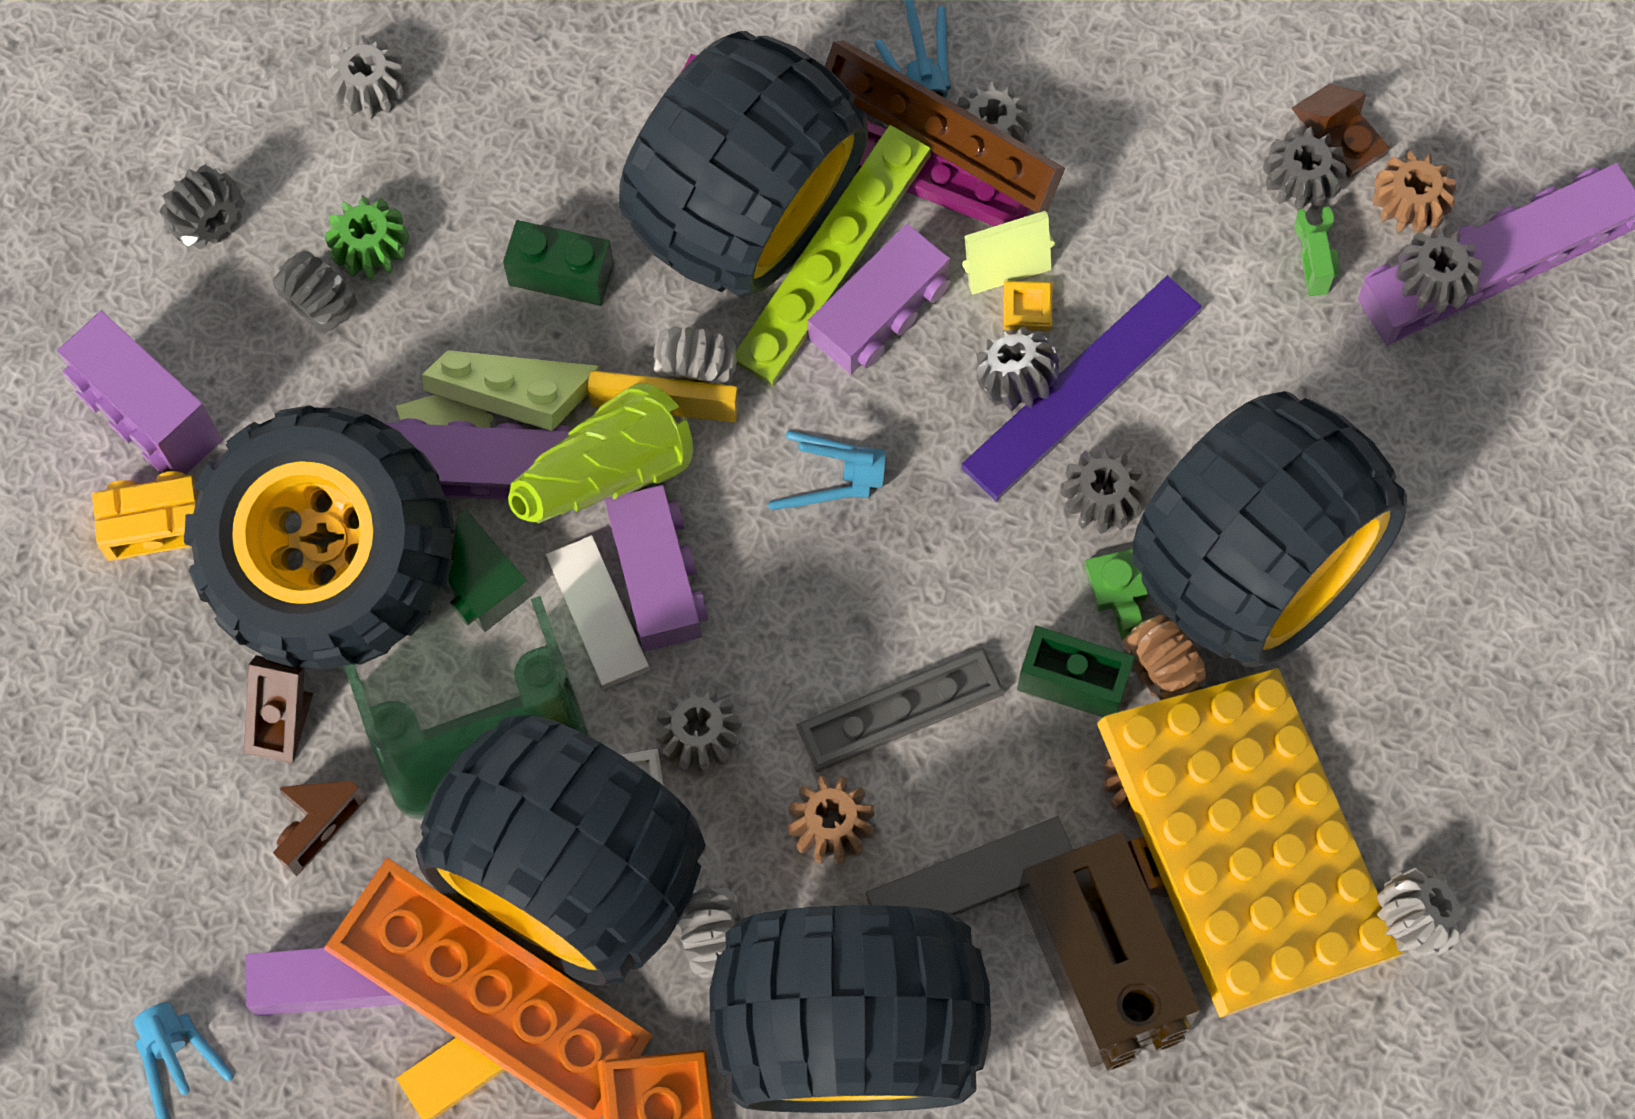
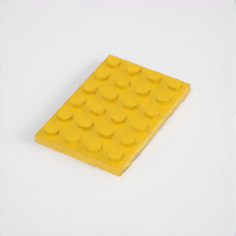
[1097,668,1404,1018]

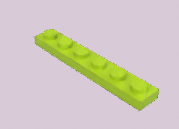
[736,125,931,386]

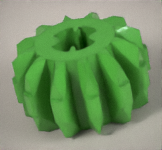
[325,195,409,280]

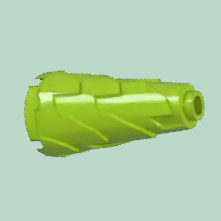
[508,383,693,524]

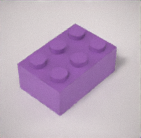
[57,310,223,475]

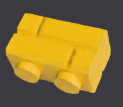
[92,471,200,561]

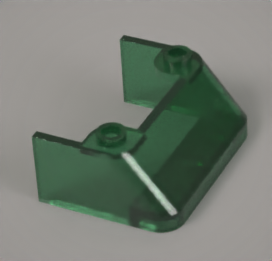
[344,596,590,819]

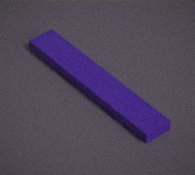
[961,275,1202,502]

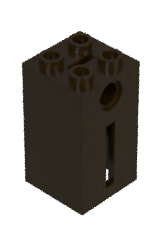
[1018,831,1200,1071]

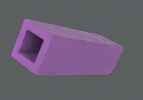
[245,948,405,1016]

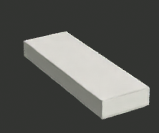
[546,535,650,690]

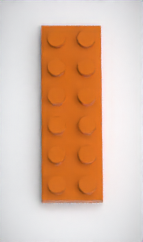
[324,857,653,1119]

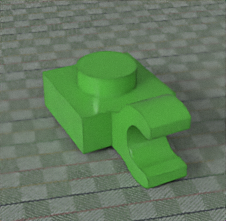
[1294,207,1340,296]
[1084,549,1148,641]

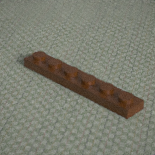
[825,40,1065,213]

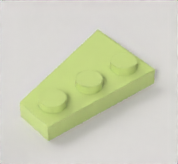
[422,350,599,431]

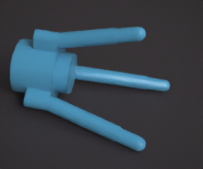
[875,0,951,98]
[768,430,885,510]
[133,1002,234,1119]

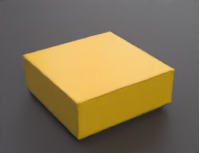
[1003,281,1053,331]

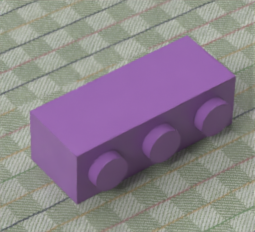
[808,223,950,375]
[605,485,708,652]

